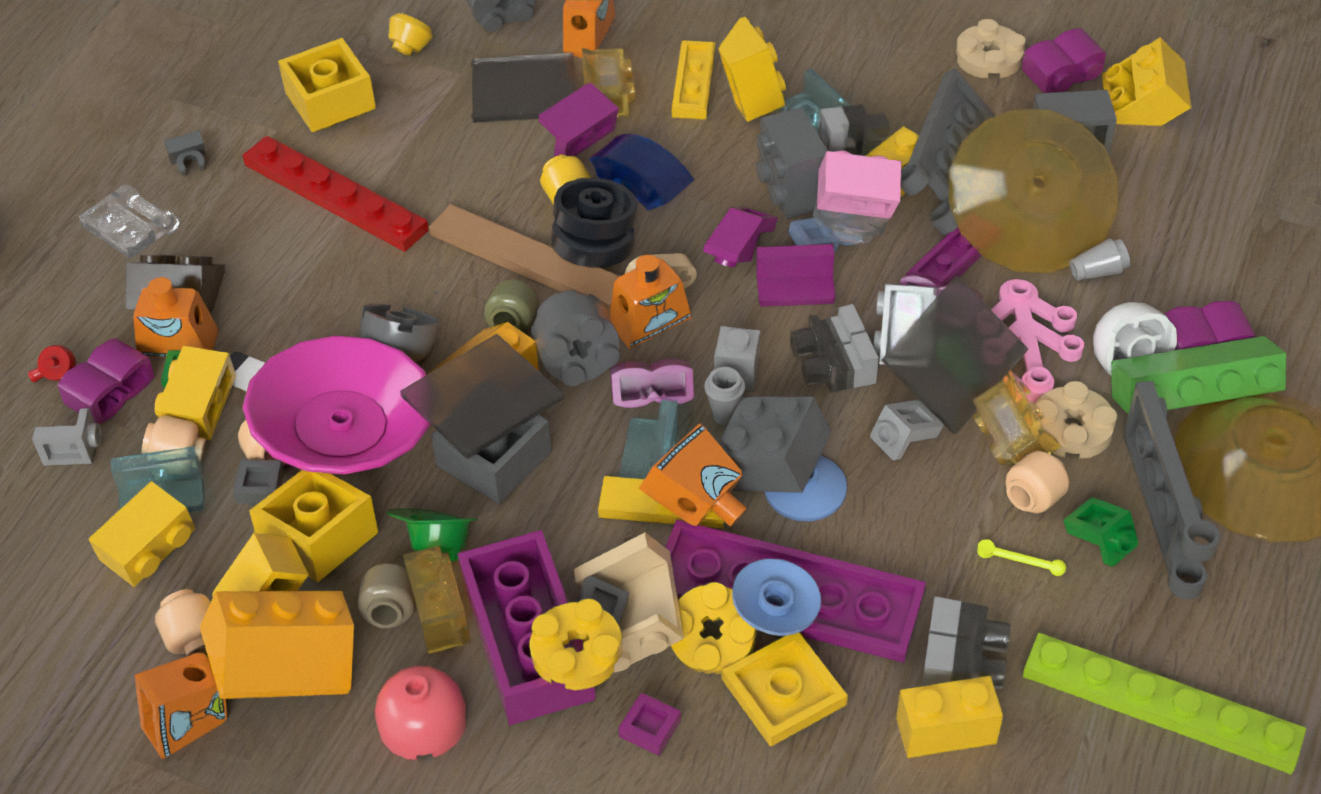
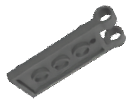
[901,68,998,235]
[1123,381,1220,599]

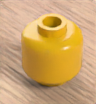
[540,155,592,205]

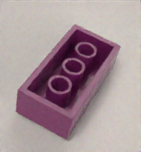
[458,530,596,726]

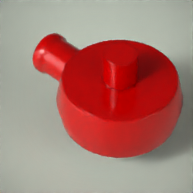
[28,344,76,383]

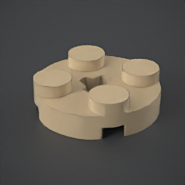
[956,19,1026,78]
[1032,381,1117,459]

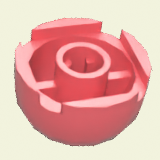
[375,666,467,760]

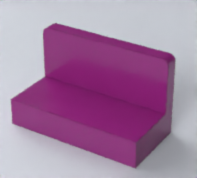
[538,83,619,157]
[756,244,835,307]

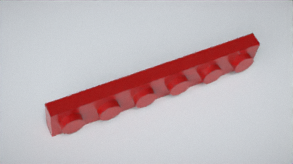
[242,135,429,252]

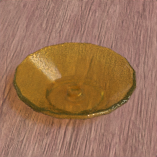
[949,108,1118,273]
[1174,393,1321,542]

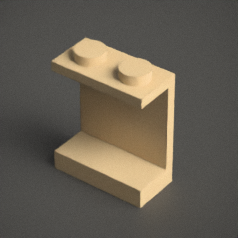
[574,533,684,674]

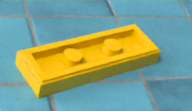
[672,41,716,119]
[598,476,724,529]

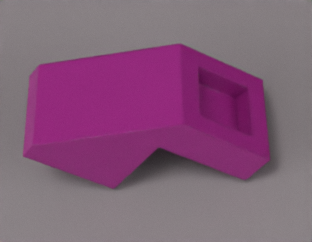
[703,207,778,267]

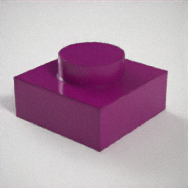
[618,693,681,756]

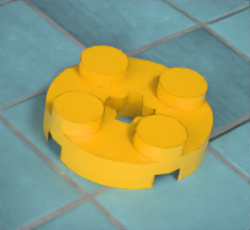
[671,582,757,674]
[530,599,622,690]

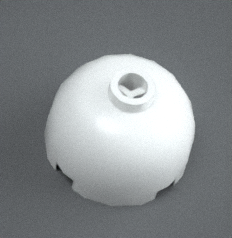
[1093,302,1177,375]

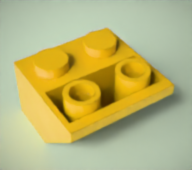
[718,17,786,122]
[1102,37,1191,126]

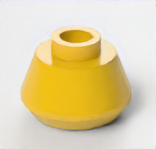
[389,13,433,56]

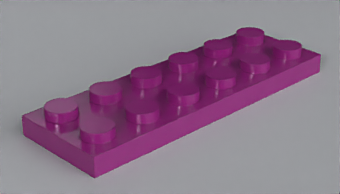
[665,519,926,663]

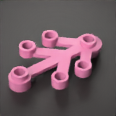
[974,279,1084,403]

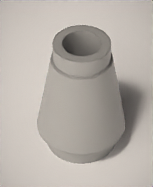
[1069,238,1130,281]
[704,367,745,425]

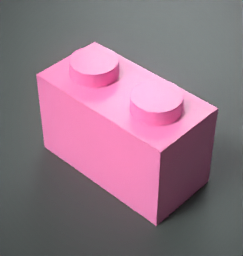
[817,151,901,219]

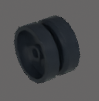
[551,178,637,268]

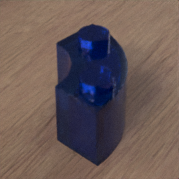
[589,134,695,211]

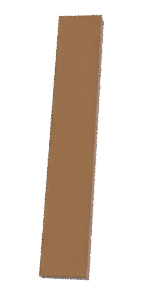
[429,204,620,314]

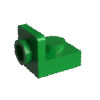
[1064,497,1138,567]

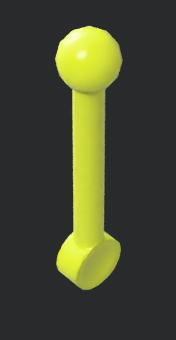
[977,540,1066,576]

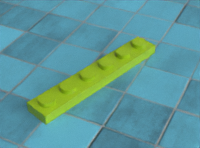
[1023,632,1307,775]

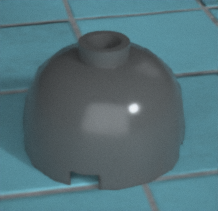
[359,304,440,364]

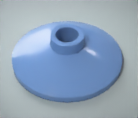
[764,455,847,522]
[732,559,821,635]

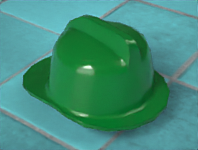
[387,508,478,562]

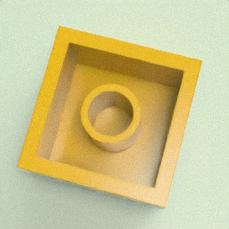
[278,38,376,132]
[249,470,378,582]

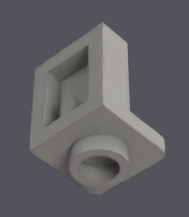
[870,400,944,460]
[32,408,102,466]

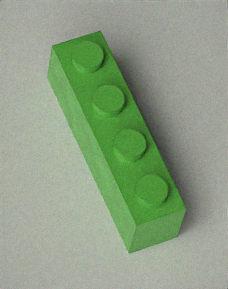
[1111,336,1286,414]

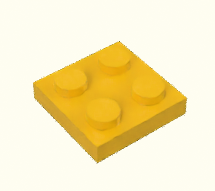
[722,632,848,747]

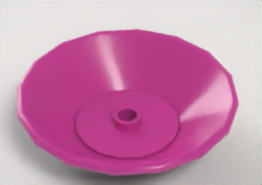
[243,336,436,475]

